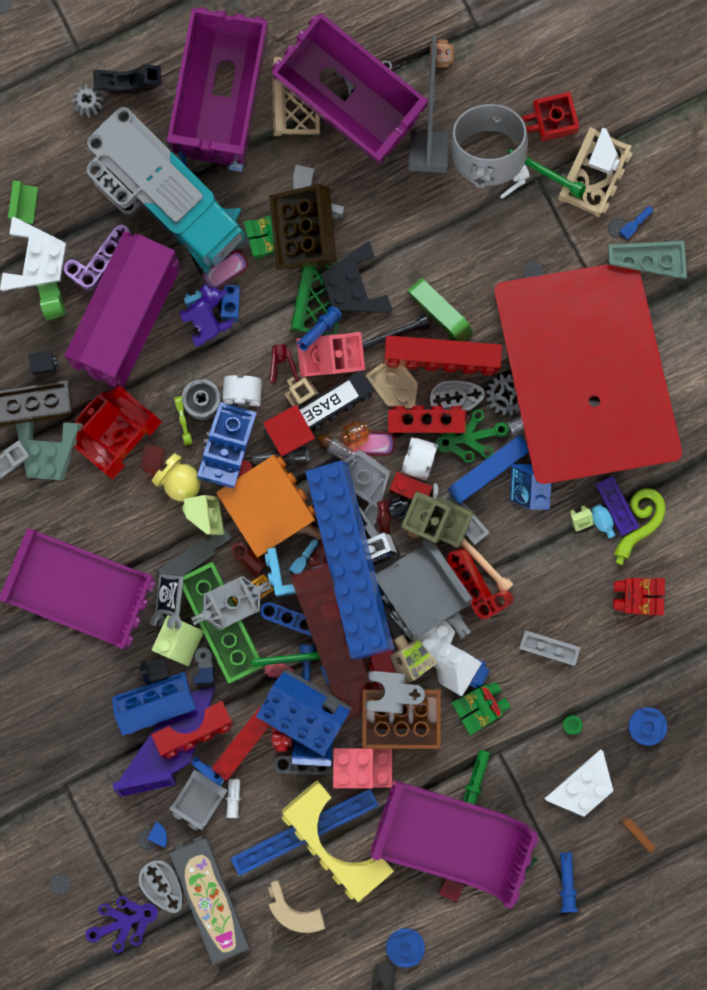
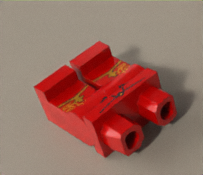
[612,578,665,616]

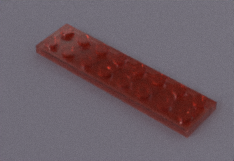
[290,563,373,718]

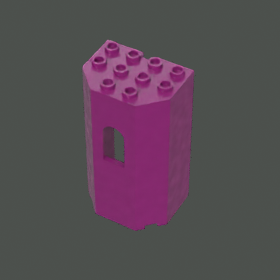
[167,7,269,165]
[271,12,428,165]
[64,231,182,389]

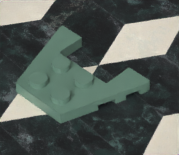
[16,422,82,480]

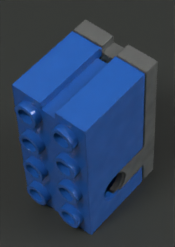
[256,668,352,756]

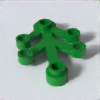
[436,410,509,463]

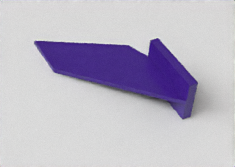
[112,687,216,797]

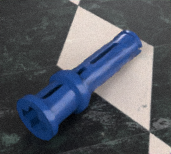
[297,306,342,351]
[560,852,578,912]

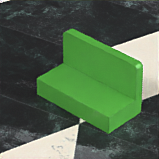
[8,181,38,224]

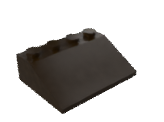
[269,184,337,270]

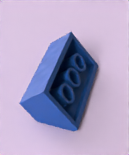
[112,671,196,735]

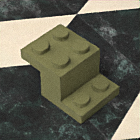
[401,491,475,548]

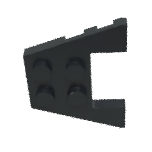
[321,241,393,313]

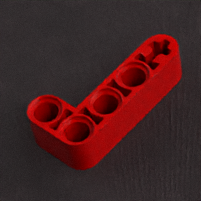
[447,548,513,619]

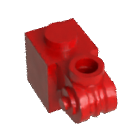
[271,726,292,751]

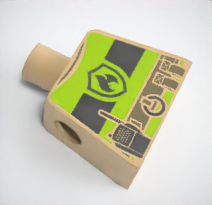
[391,634,437,684]

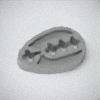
[430,380,485,418]
[139,860,183,913]

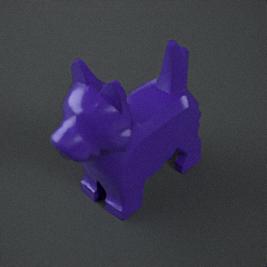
[179,284,234,347]

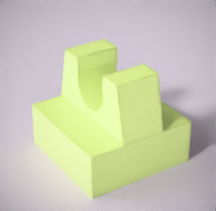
[570,505,594,532]

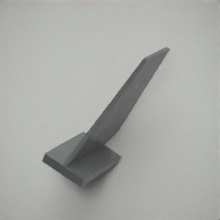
[409,35,448,173]

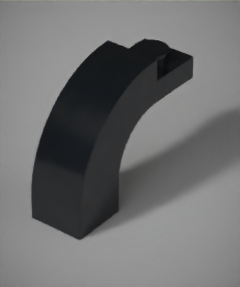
[93,64,162,94]

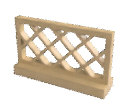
[271,57,320,136]

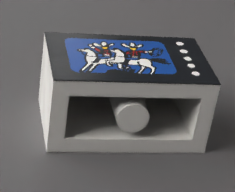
[367,533,397,563]

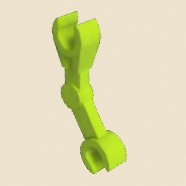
[174,396,192,446]

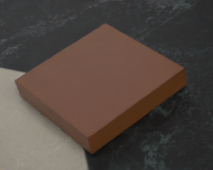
[619,817,656,853]

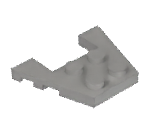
[344,450,391,526]

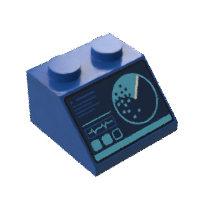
[510,464,551,510]

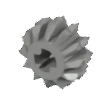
[71,85,104,118]

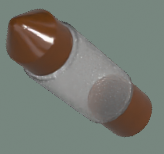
[317,435,357,461]

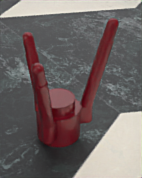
[269,344,299,383]

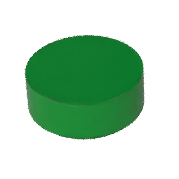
[563,715,582,735]

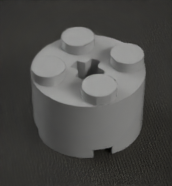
[182,379,222,420]

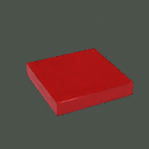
[263,405,315,457]

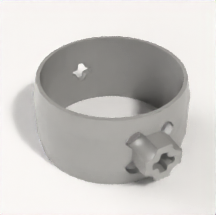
[451,104,528,188]

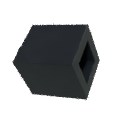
[28,350,58,375]

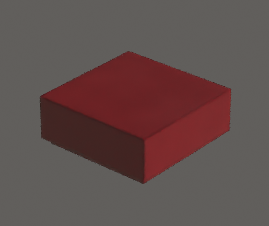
[439,879,465,903]

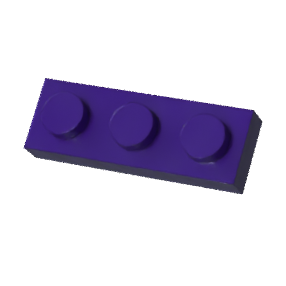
[595,476,639,536]

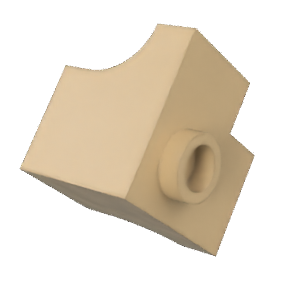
[285,372,319,408]

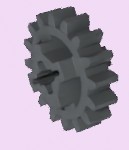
[486,374,520,416]

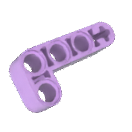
[64,225,132,291]

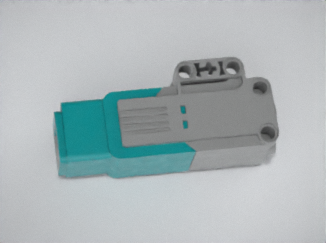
[87,107,245,267]

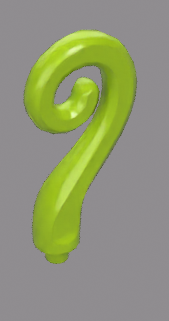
[614,488,665,565]

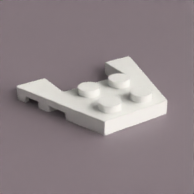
[0,217,67,291]

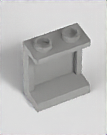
[170,769,228,831]

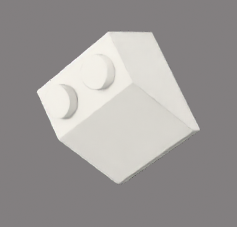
[435,642,481,696]

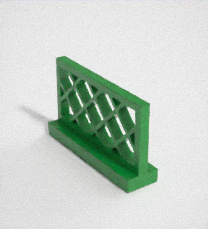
[290,262,339,336]

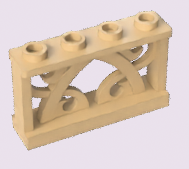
[558,127,632,217]

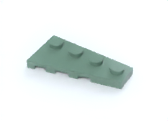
[608,241,687,279]

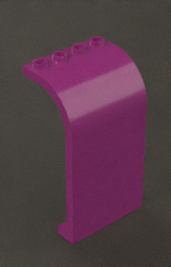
[0,528,156,650]
[369,780,538,909]

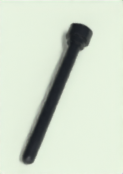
[362,314,431,350]

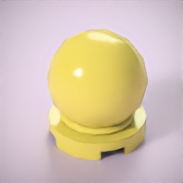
[152,453,201,502]

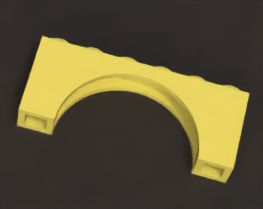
[281,780,394,902]

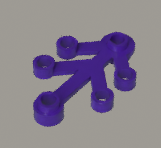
[85,896,158,953]

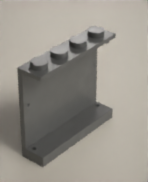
[376,539,472,640]

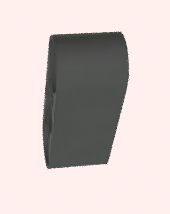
[274,755,331,775]

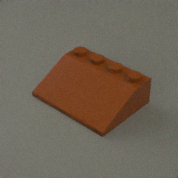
[362,690,441,749]

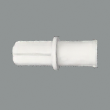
[226,779,241,818]

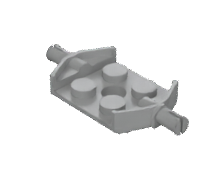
[191,576,271,630]

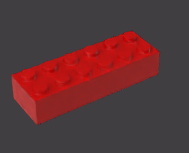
[383,336,502,376]

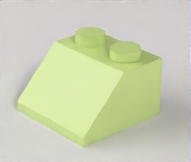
[183,495,224,535]
[152,615,204,666]

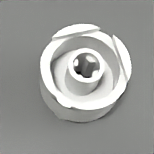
[222,375,262,409]
[401,438,438,481]

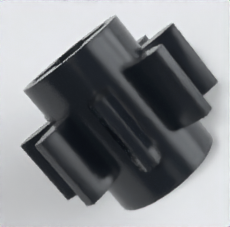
[388,496,409,521]

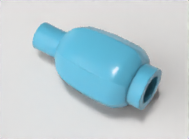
[590,504,616,538]

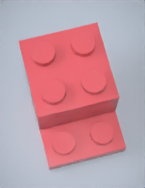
[297,332,365,377]
[333,748,392,788]

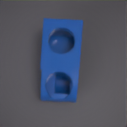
[221,285,240,322]

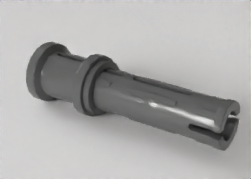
[252,446,311,467]

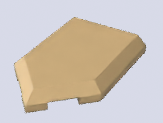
[365,362,418,409]

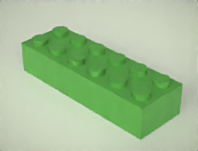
[182,562,265,684]

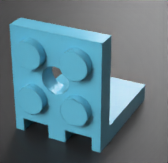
[265,548,322,597]

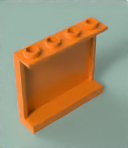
[216,455,317,557]

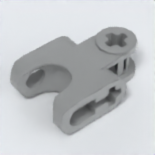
[365,671,425,713]

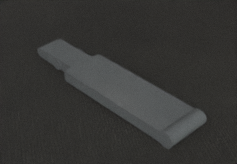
[157,528,233,577]

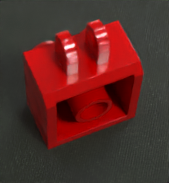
[521,92,580,142]

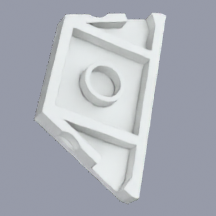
[389,613,455,670]
[545,749,613,816]

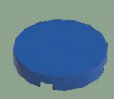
[628,707,667,746]
[190,757,225,786]
[386,928,425,968]

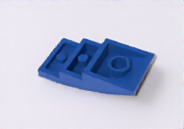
[197,402,257,489]

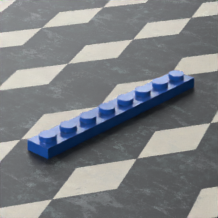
[230,788,379,876]

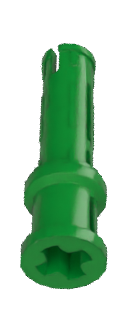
[463,750,491,805]

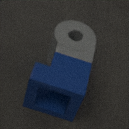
[194,647,215,684]

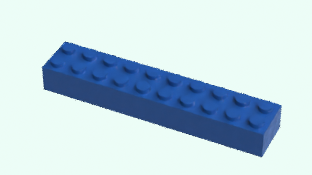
[305,460,394,660]

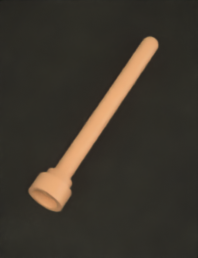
[461,537,513,591]

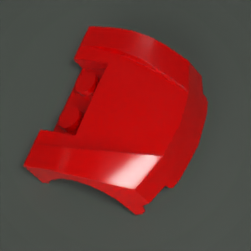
[73,386,162,480]

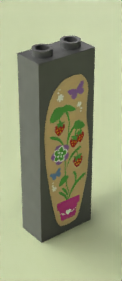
[170,835,250,964]

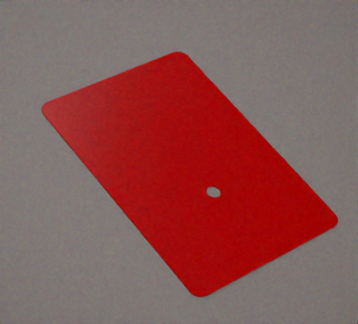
[494,264,682,484]

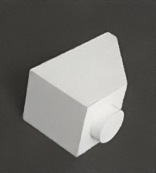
[589,128,620,175]

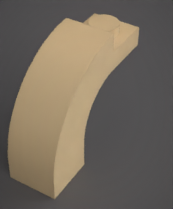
[268,879,325,933]

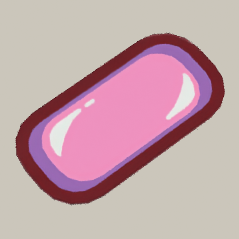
[202,250,249,289]
[346,430,395,456]

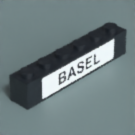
[263,370,373,451]

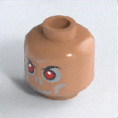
[430,40,455,67]

